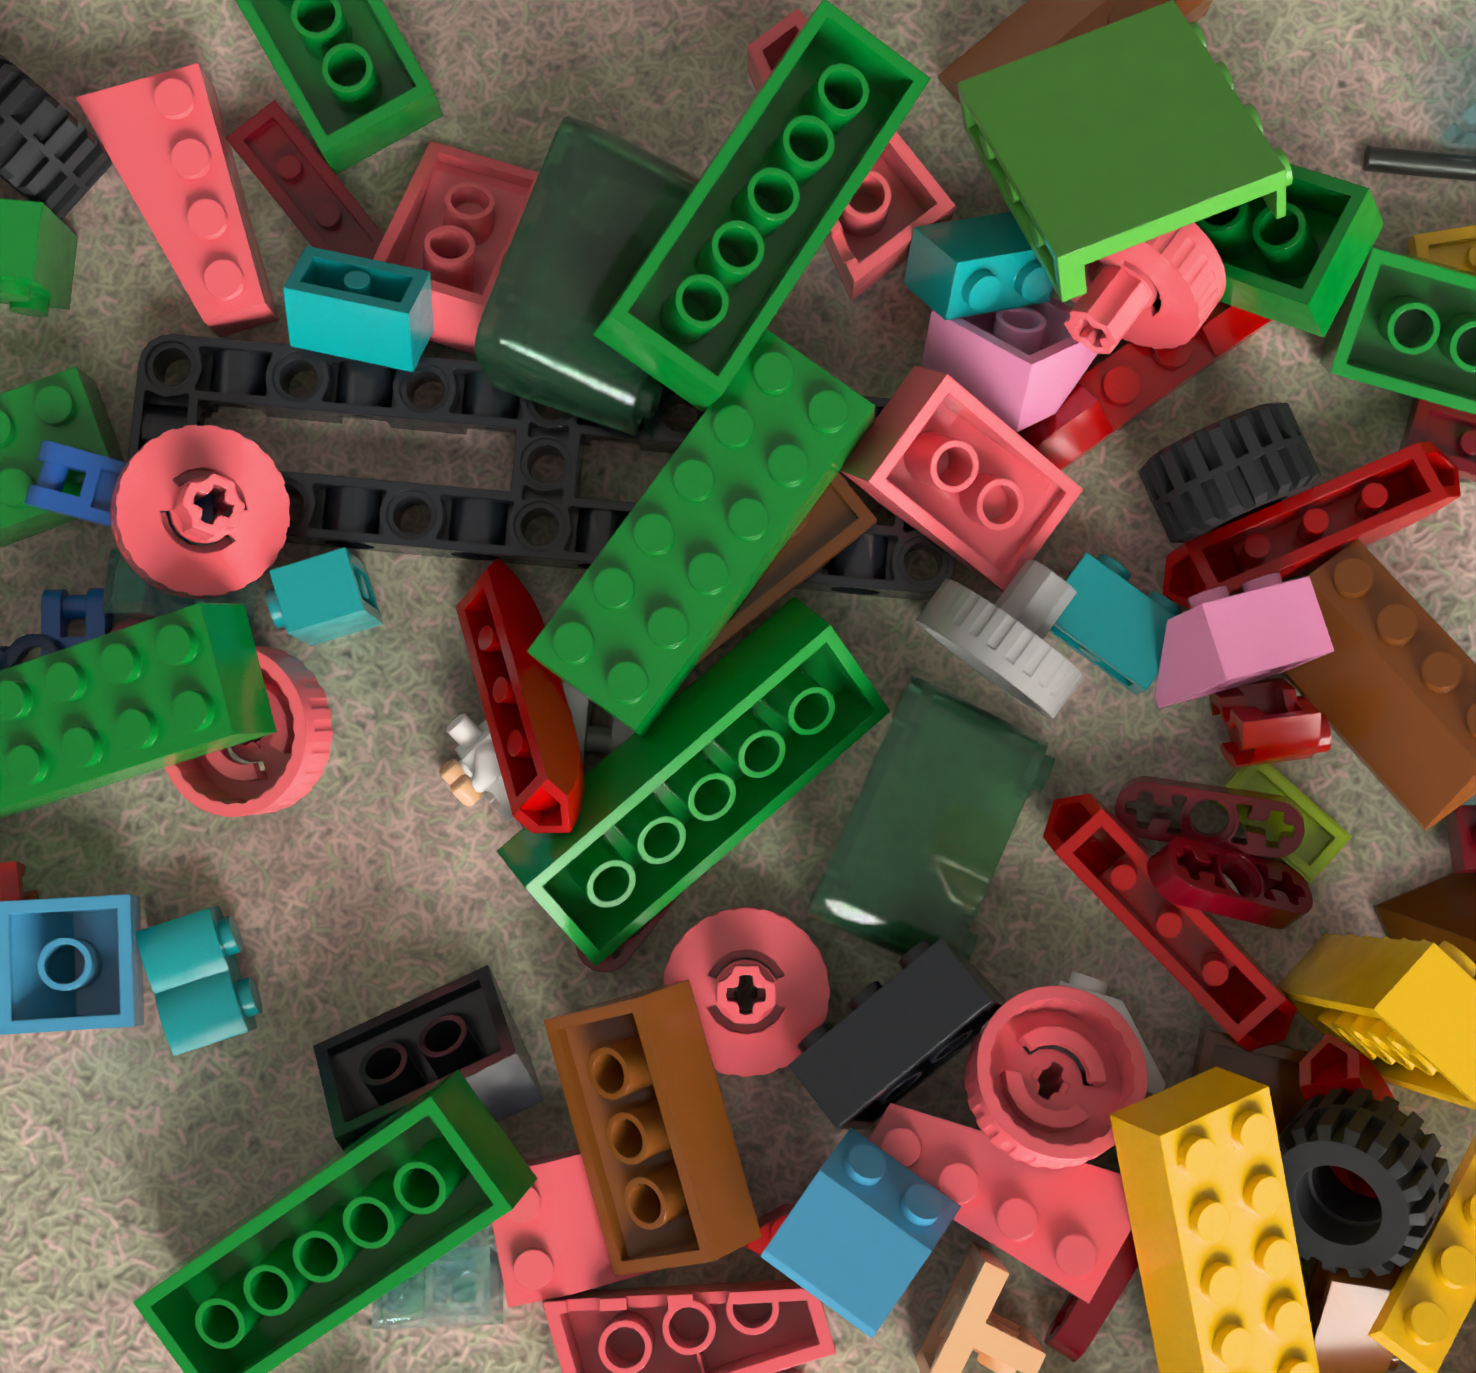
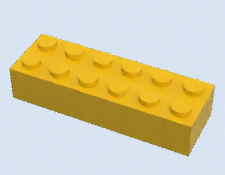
[1278,933,1476,1110]
[1109,1067,1320,1373]

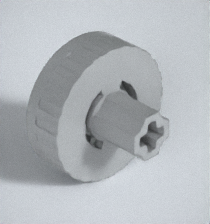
[915,558,1083,720]

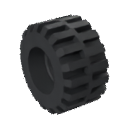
[0,55,113,220]
[1138,403,1321,543]
[1278,1088,1450,1278]

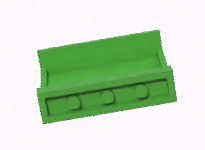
[957,0,1293,302]

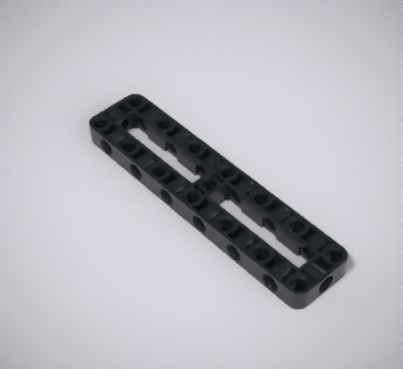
[127,334,956,600]

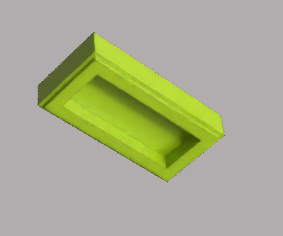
[1211,763,1352,884]

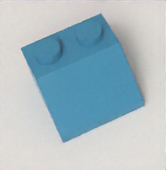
[0,894,144,1035]
[760,1127,961,1338]

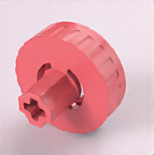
[1064,223,1226,354]
[110,424,290,599]
[165,645,333,817]
[662,907,830,1077]
[964,986,1147,1169]

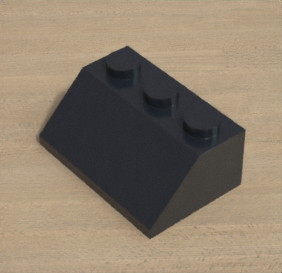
[788,938,1007,1130]
[313,965,544,1150]

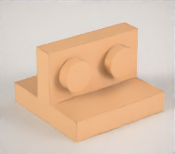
[915,1242,1046,1373]

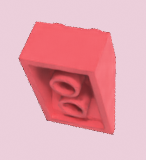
[373,140,549,358]
[840,365,1083,592]
[492,1149,660,1308]

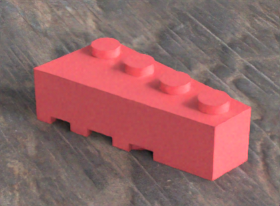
[747,8,956,301]
[76,63,279,337]
[868,1103,1131,1304]
[542,1279,836,1373]

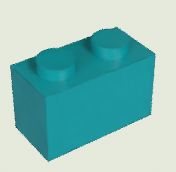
[903,212,1053,321]
[283,246,434,372]
[265,547,383,646]
[1049,552,1183,695]

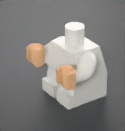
[439,713,514,823]

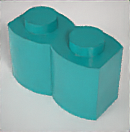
[135,906,263,1056]

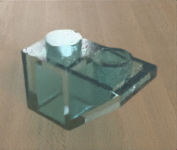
[372,1246,503,1329]

